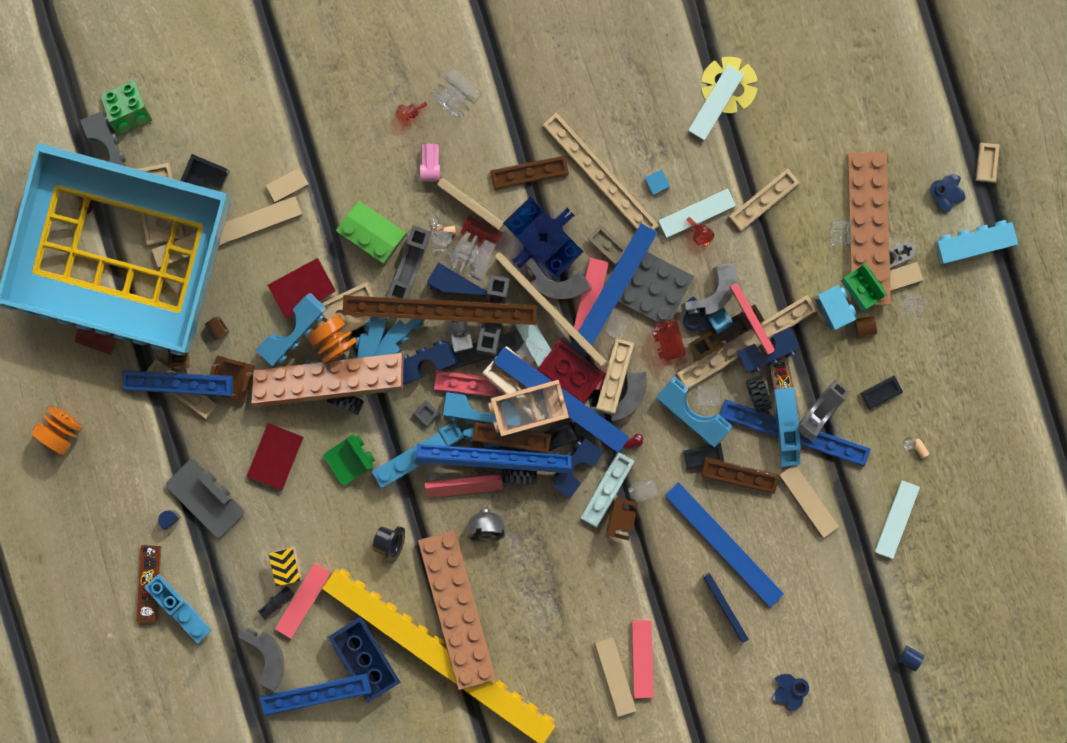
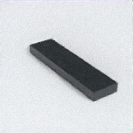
[447,331,521,371]

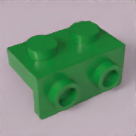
[840,264,887,312]

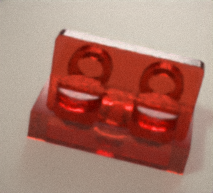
[652,318,686,364]
[74,328,116,355]

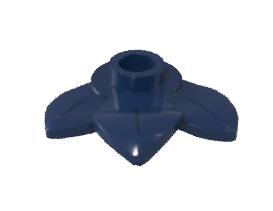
[930,174,966,212]
[683,296,714,331]
[773,674,809,711]

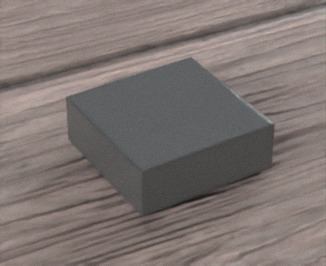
[413,400,440,427]

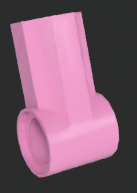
[420,144,440,182]

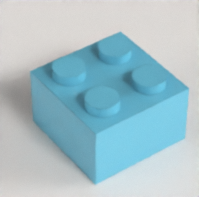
[814,285,857,331]

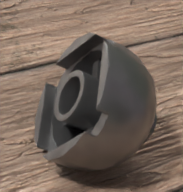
[467,509,506,542]

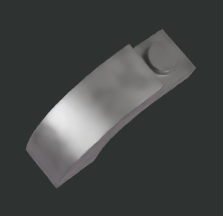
[526,258,592,299]
[681,263,737,317]
[591,371,647,421]
[797,379,850,441]
[238,628,284,691]

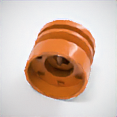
[306,314,357,363]
[30,405,83,455]

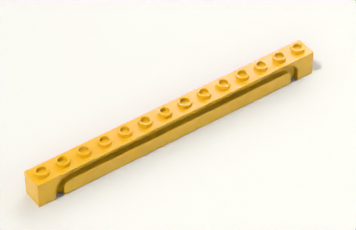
[322,568,555,743]

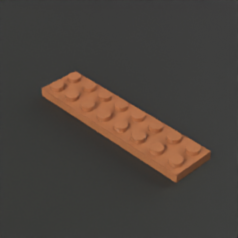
[848,152,891,306]
[251,353,404,407]
[418,530,496,690]

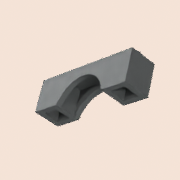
[80,112,127,166]
[387,225,432,298]
[477,275,510,357]

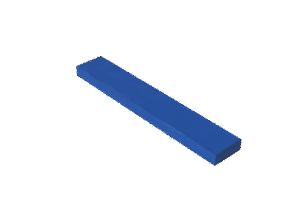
[122,370,233,396]
[259,673,372,716]

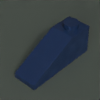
[427,262,487,296]

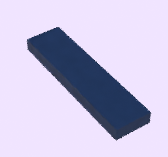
[702,572,749,643]

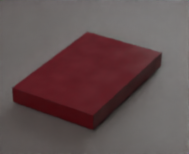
[267,258,337,319]
[537,339,606,404]
[247,423,304,490]

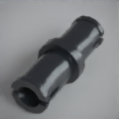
[258,585,294,620]

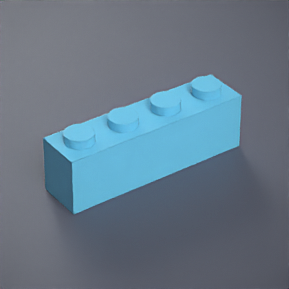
[935,220,1018,265]

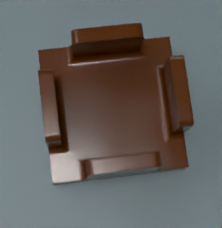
[210,355,255,402]
[605,497,638,541]

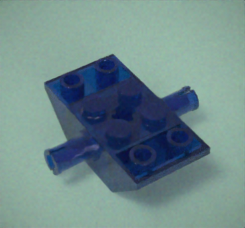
[503,197,584,278]

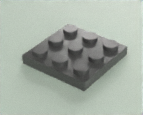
[618,252,694,327]

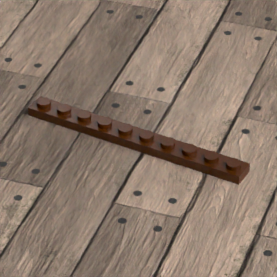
[342,295,537,325]

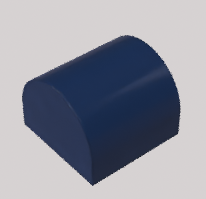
[158,510,181,530]
[897,645,924,672]

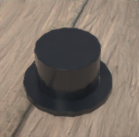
[372,526,405,563]

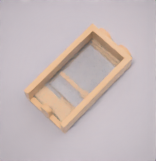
[488,380,569,436]

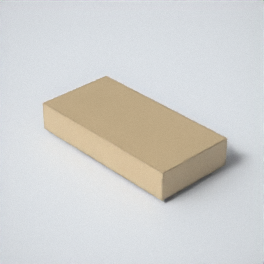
[975,143,1000,183]
[266,167,309,203]

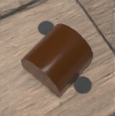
[854,316,877,338]
[205,317,229,340]
[168,349,190,369]

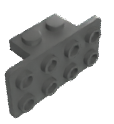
[166,459,244,538]

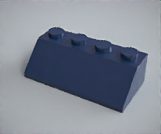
[327,617,401,703]

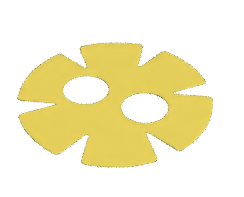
[701,56,757,113]

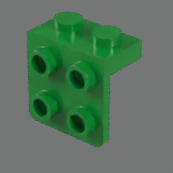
[101,81,152,135]
[323,434,376,485]

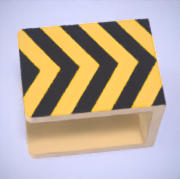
[269,547,303,586]

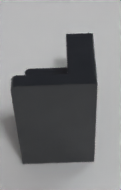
[180,154,230,189]

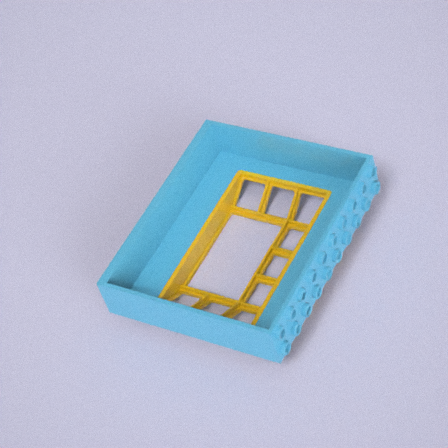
[0,143,232,355]

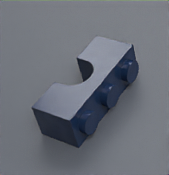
[736,327,800,374]
[403,340,458,385]
[551,438,604,498]

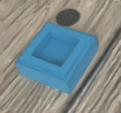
[644,169,670,195]
[708,307,734,334]
[439,421,464,446]

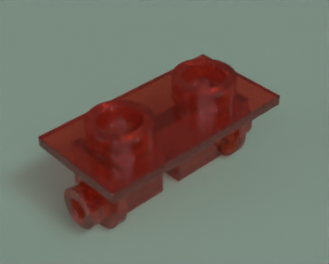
[460,216,502,250]

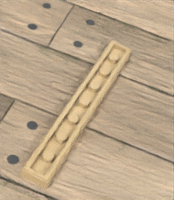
[542,112,659,230]
[152,196,303,268]
[495,252,608,367]
[676,295,817,388]

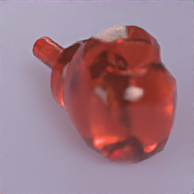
[395,101,428,124]
[686,216,715,246]

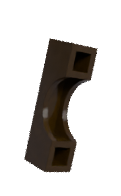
[687,304,765,361]

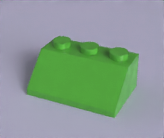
[336,201,406,265]

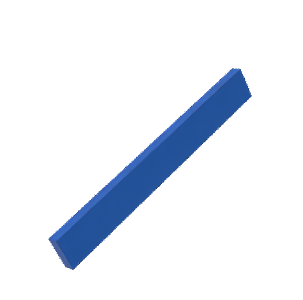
[570,223,658,357]
[493,347,629,452]
[720,399,871,467]
[416,444,571,473]
[665,482,784,607]

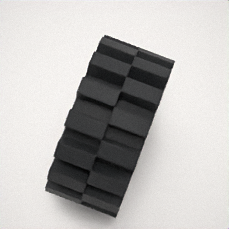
[746,375,772,413]
[326,396,364,415]
[502,469,537,484]

